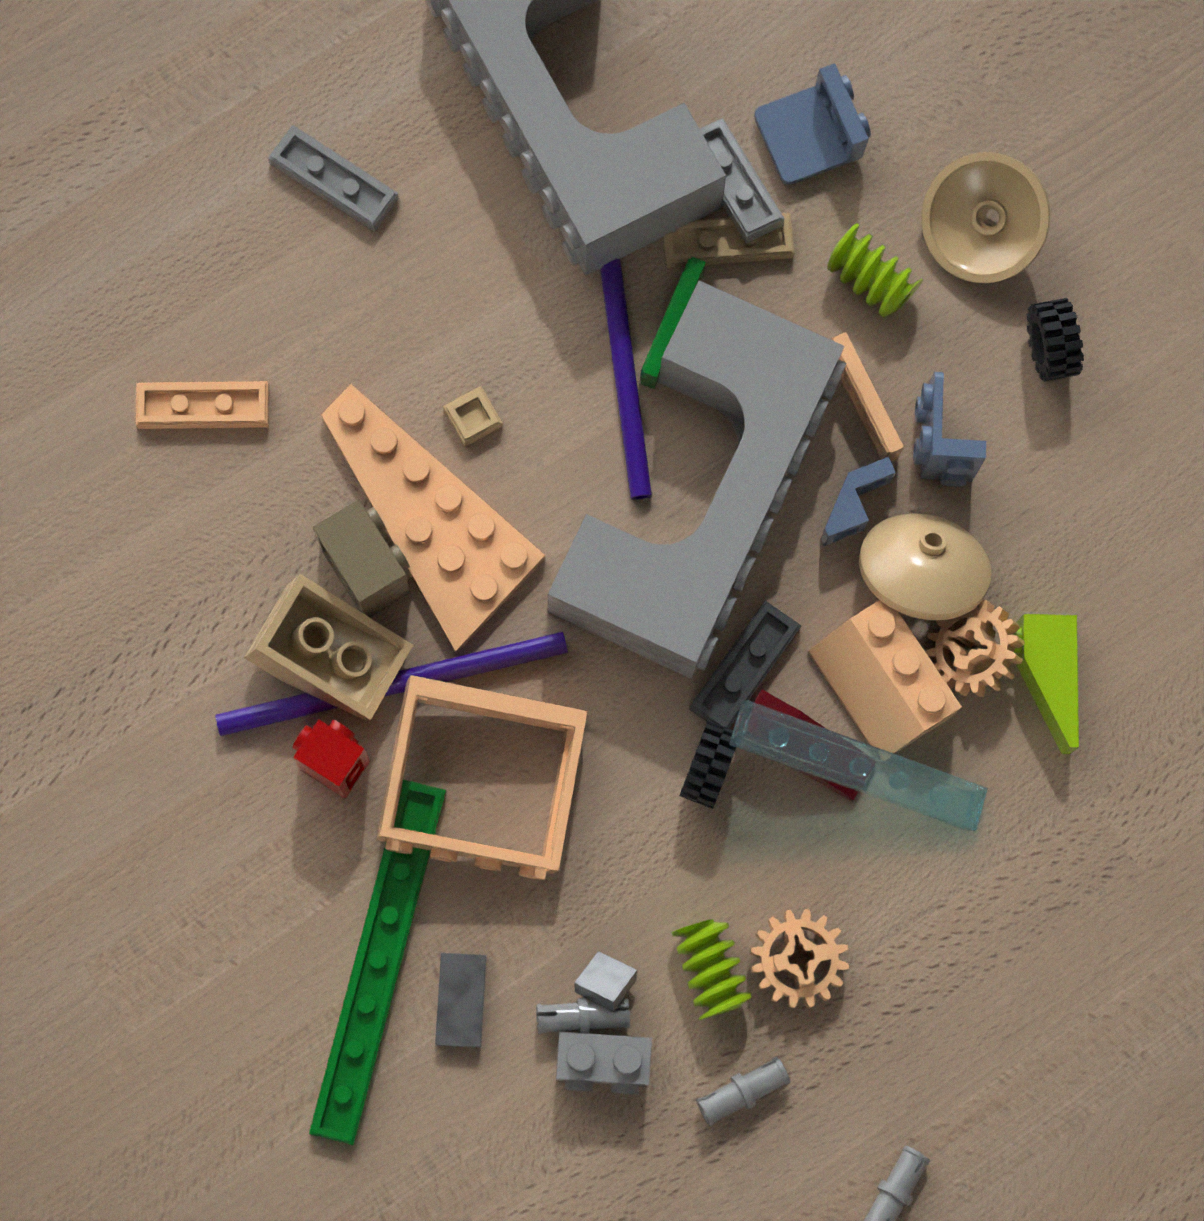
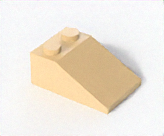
[244,574,413,721]

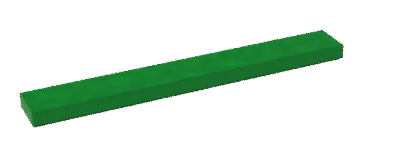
[309,779,446,1145]

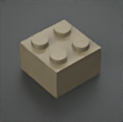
[313,499,412,617]

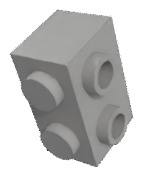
[556,1032,652,1094]

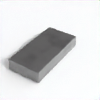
[435,953,487,1048]

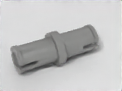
[536,998,630,1034]
[696,1057,791,1126]
[864,1146,930,1221]

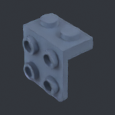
[754,63,871,185]
[913,372,986,487]

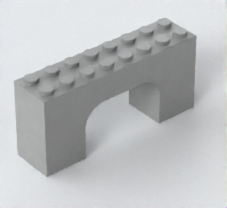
[425,0,726,276]
[547,280,847,679]

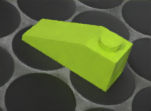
[1013,614,1079,754]

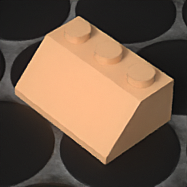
[808,600,962,762]

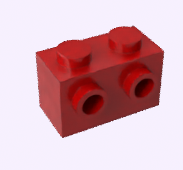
[292,719,370,799]

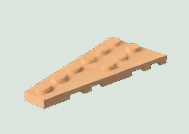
[321,384,545,654]

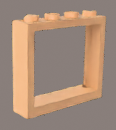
[376,675,587,880]

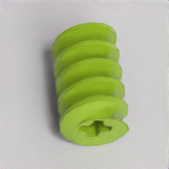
[827,223,924,317]
[671,919,752,1020]

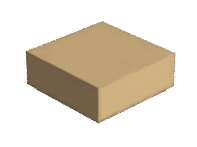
[443,386,503,447]

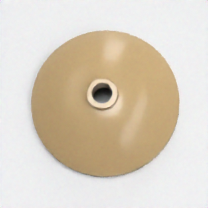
[921,152,1051,283]
[859,513,992,620]

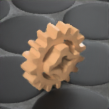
[925,600,1024,697]
[749,909,849,1009]

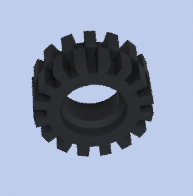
[1027,298,1084,382]
[679,720,741,809]

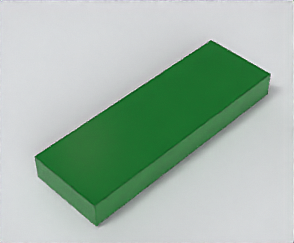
[640,256,706,390]

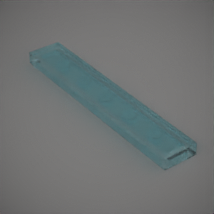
[729,700,988,831]

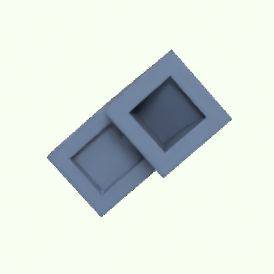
[820,457,896,546]

